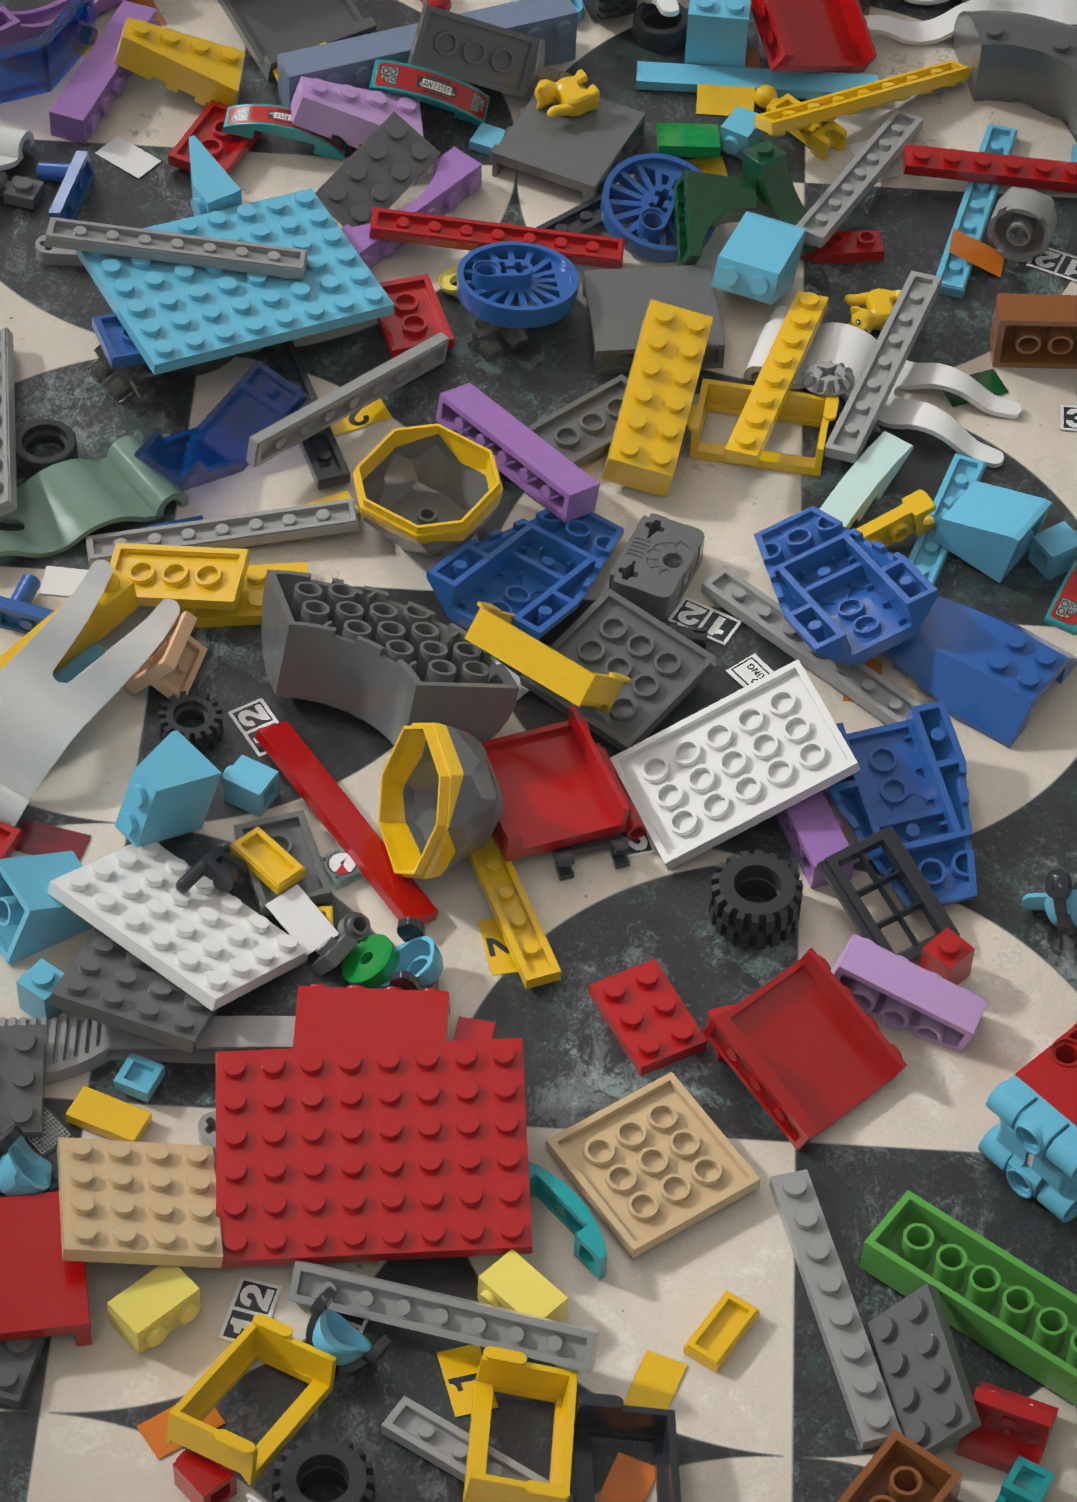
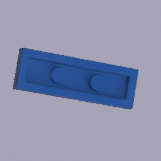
[37,151,95,220]
[0,574,54,634]

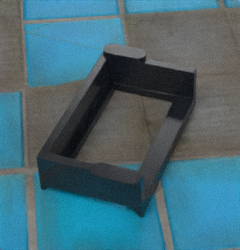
[572,1392,682,1502]

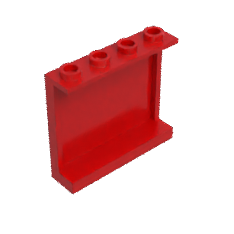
[750,0,877,73]
[465,705,631,862]
[703,948,907,1151]
[293,984,450,1048]
[0,1191,92,1346]

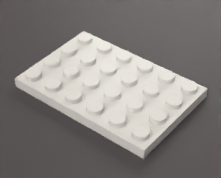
[610,659,861,871]
[47,842,309,1011]

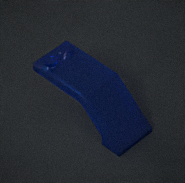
[0,0,98,104]
[134,360,308,491]

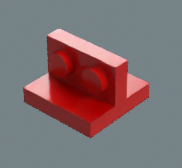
[956,1381,1059,1474]

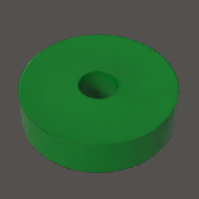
[341,934,400,989]

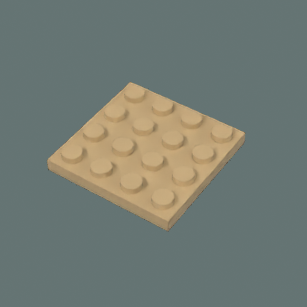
[545,1072,761,1258]
[57,1137,223,1269]

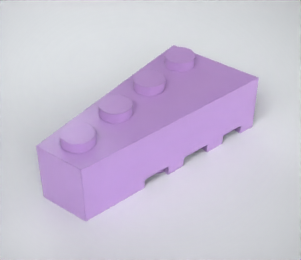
[291,76,423,149]
[831,933,987,1053]

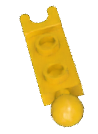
[754,84,847,161]
[857,489,936,547]

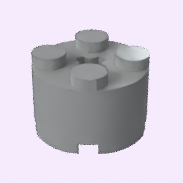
[987,187,1057,262]

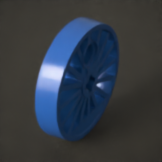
[600,153,716,262]
[457,241,579,328]

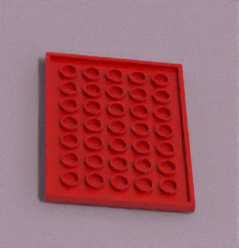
[216,1038,533,1269]

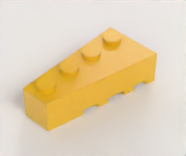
[114,17,245,106]

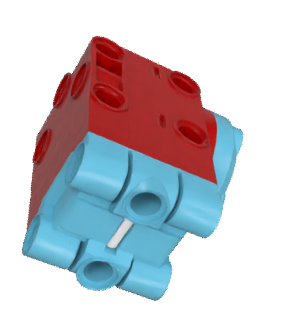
[978,1023,1077,1223]

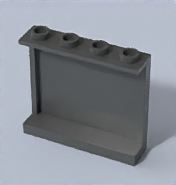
[218,0,377,81]
[490,90,646,203]
[582,264,725,374]

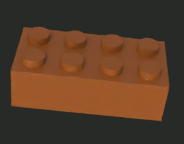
[989,293,1077,369]
[837,1430,963,1502]

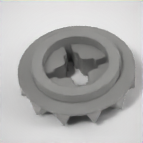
[802,360,855,396]

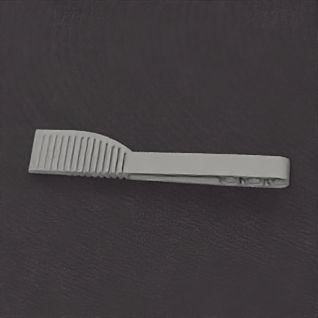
[0,1016,296,1084]

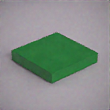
[656,123,721,158]

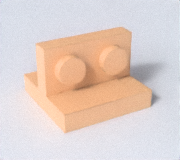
[124,611,208,699]

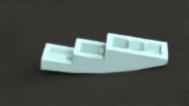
[820,431,913,530]

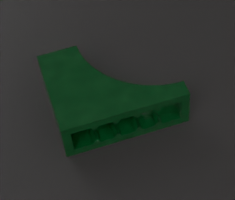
[742,140,828,255]
[674,170,760,266]

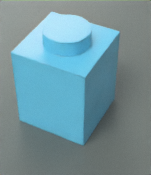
[720,106,763,159]
[1028,521,1077,580]
[221,755,279,818]
[16,958,64,1019]

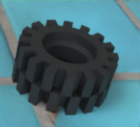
[159,690,224,755]

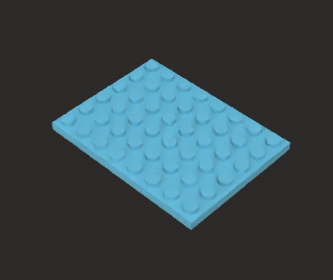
[77,188,394,375]

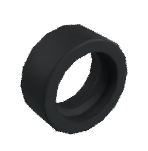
[632,2,688,53]
[16,419,78,478]

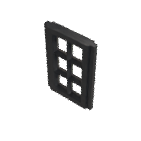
[817,826,960,962]

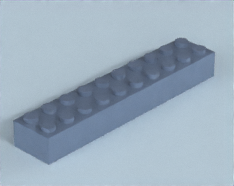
[277,0,578,108]

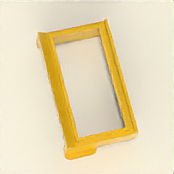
[686,378,839,477]
[464,601,631,715]
[166,1314,337,1486]
[463,1346,578,1502]

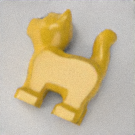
[534,69,600,118]
[844,288,901,333]

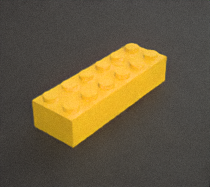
[602,299,713,498]

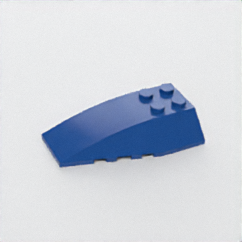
[754,506,939,666]
[426,509,625,639]
[880,596,1077,748]
[827,700,978,913]

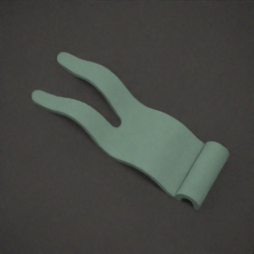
[0,435,188,558]

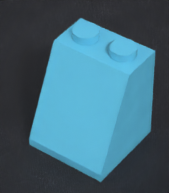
[684,0,751,67]
[711,211,807,305]
[933,481,1052,583]
[115,730,222,848]
[0,851,94,964]

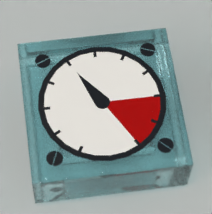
[320,847,364,891]

